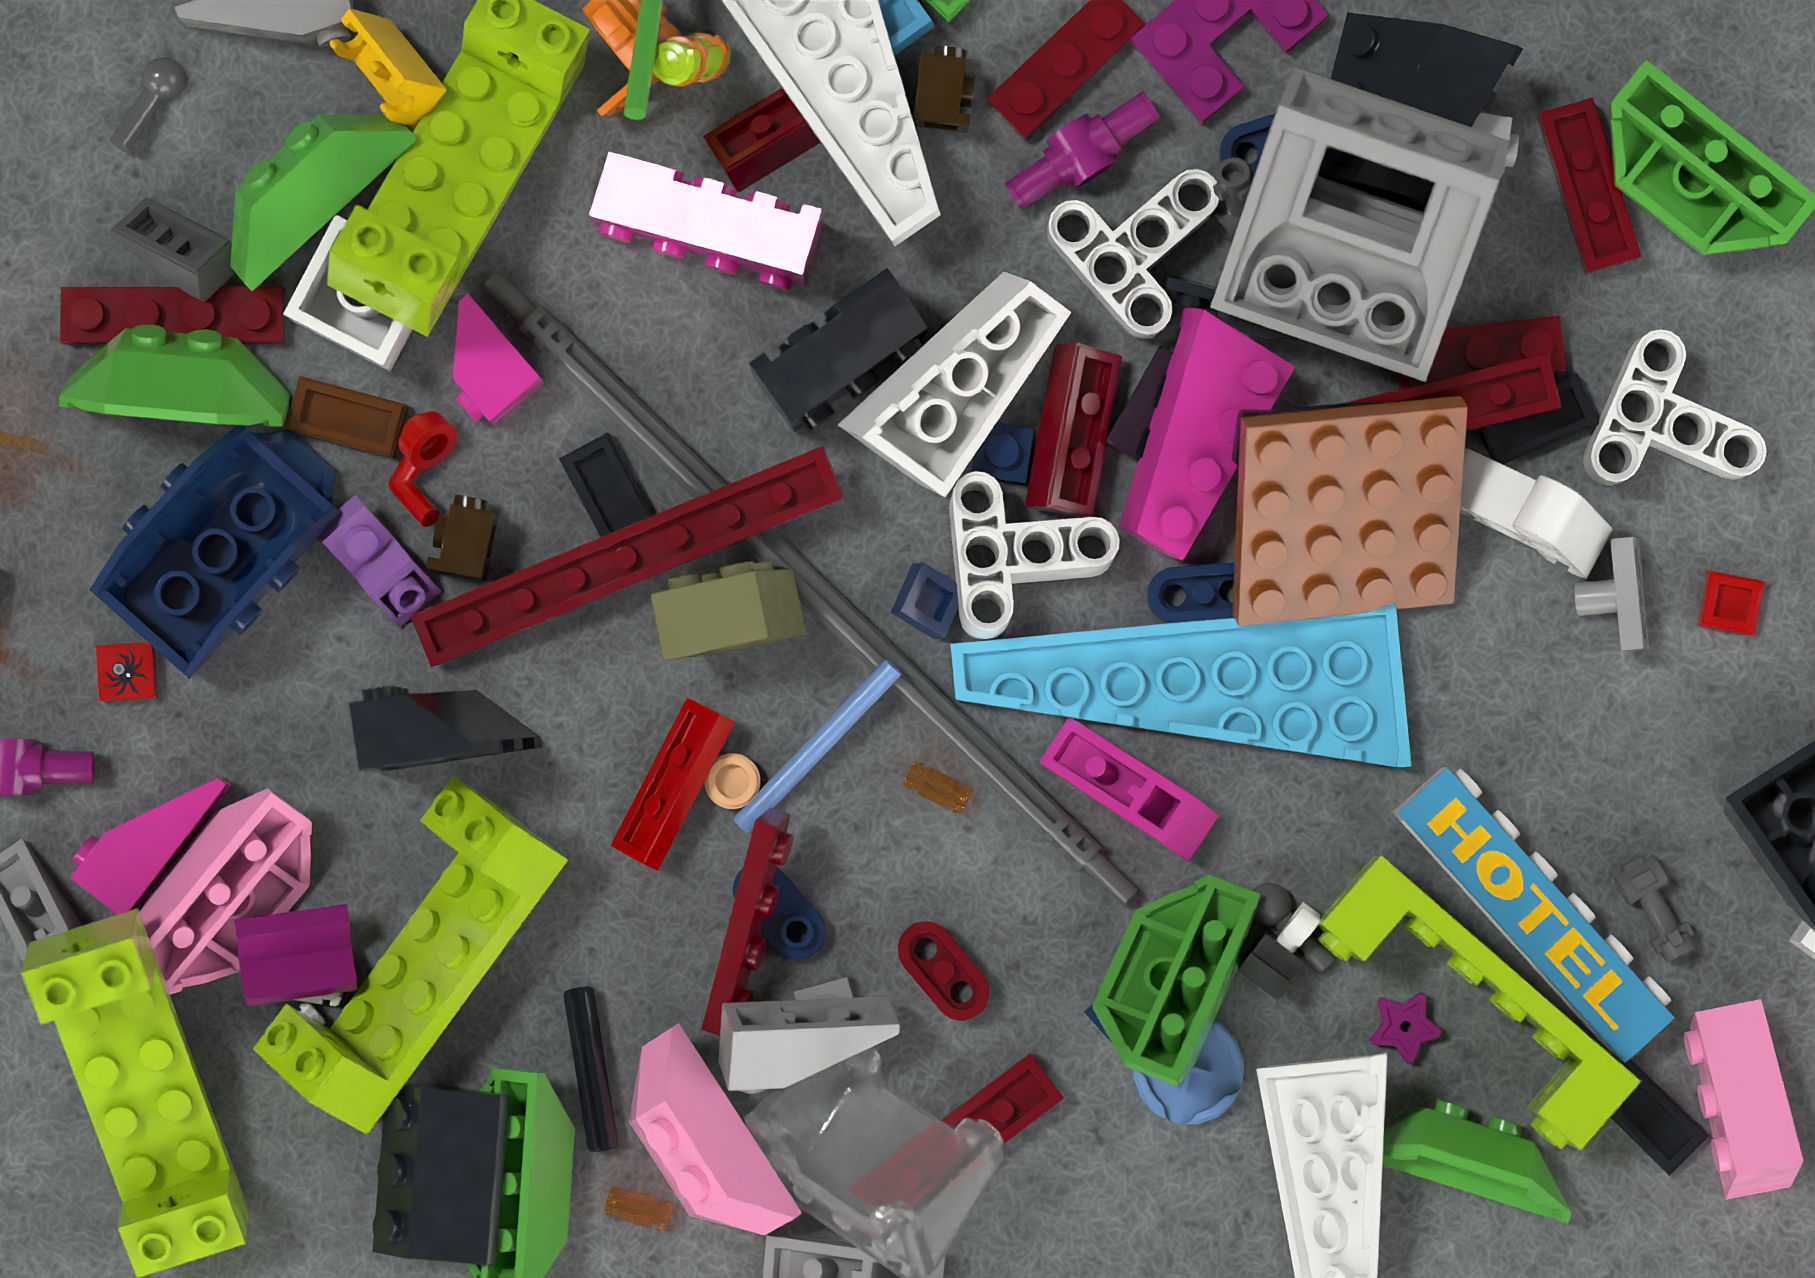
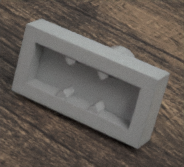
[1574,537,1649,651]

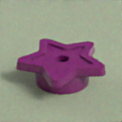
[1370,992,1443,1064]

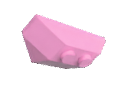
[139,788,312,995]
[629,1023,802,1235]

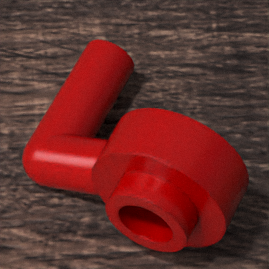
[388,411,457,527]

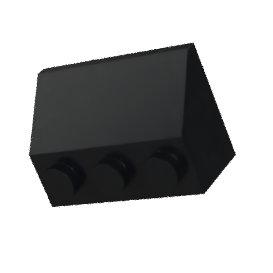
[372,1083,510,1265]

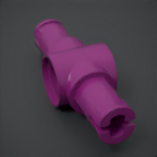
[1004,91,1161,211]
[0,738,95,795]

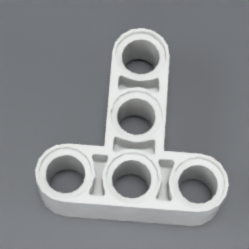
[1047,169,1219,340]
[1583,329,1767,486]
[1460,448,1613,579]
[949,471,1120,641]

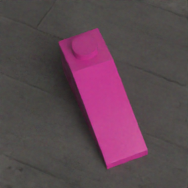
[1038,717,1219,862]
[70,778,233,915]

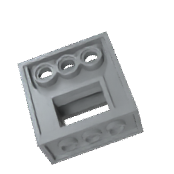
[1210,67,1510,382]

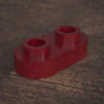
[898,921,989,1021]

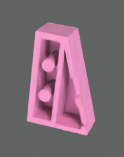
[1684,999,1804,1200]

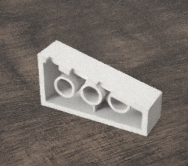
[838,272,1071,497]

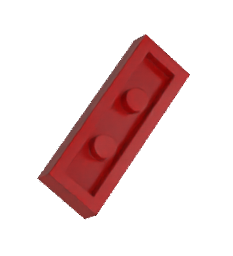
[610,697,735,871]

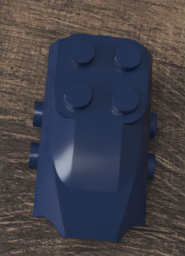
[89,425,340,679]

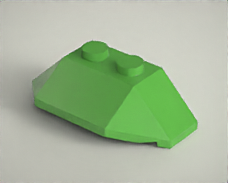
[1609,60,1815,256]
[230,114,417,291]
[59,324,291,427]
[1093,874,1261,1087]
[465,1068,575,1278]
[1382,1099,1572,1224]

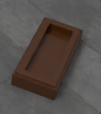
[285,376,408,459]

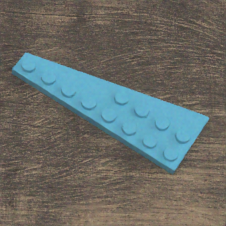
[950,602,1412,768]

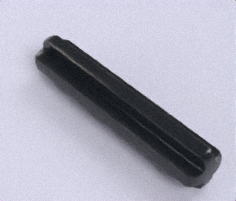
[563,986,618,1152]

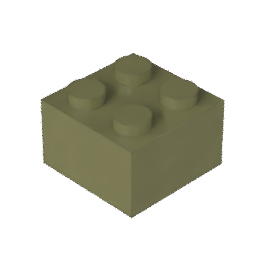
[650,561,807,661]

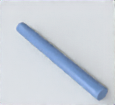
[733,659,902,834]

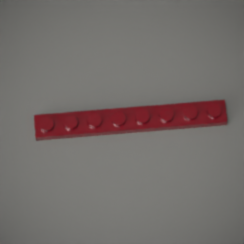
[410,446,845,667]

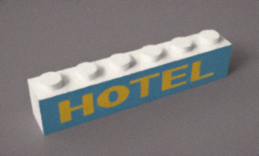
[1392,767,1675,1063]

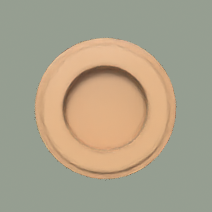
[704,753,761,809]

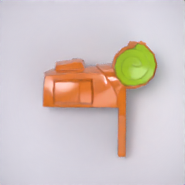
[582,0,731,117]

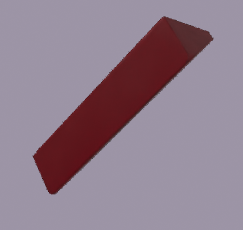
[703,88,821,193]
[1026,343,1122,518]

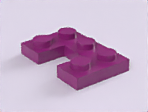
[1130,0,1329,125]

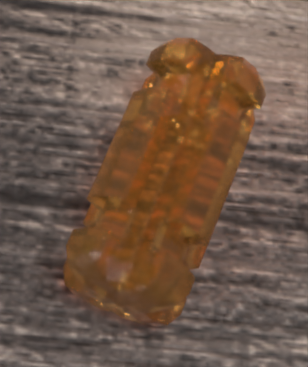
[904,762,972,813]
[605,1186,674,1231]

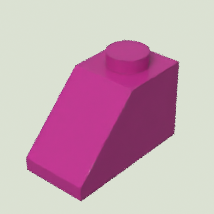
[453,293,544,425]

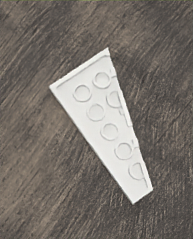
[721,0,941,247]
[1256,1053,1387,1278]

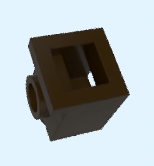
[913,46,975,133]
[426,495,498,581]

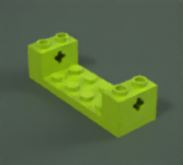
[327,0,590,337]
[253,775,568,1135]
[1317,855,1641,1150]
[21,908,249,1278]

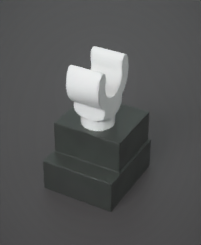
[1238,902,1321,1001]

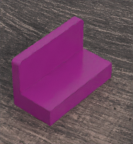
[234,904,357,1006]

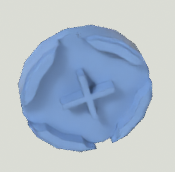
[1133,1020,1244,1124]

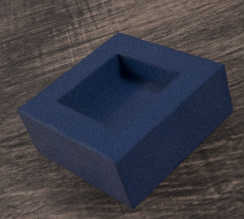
[971,423,1034,485]
[890,562,959,639]

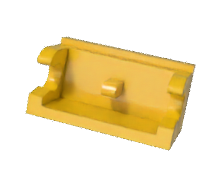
[330,8,447,131]

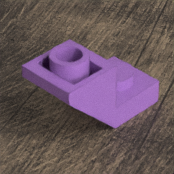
[318,495,441,628]

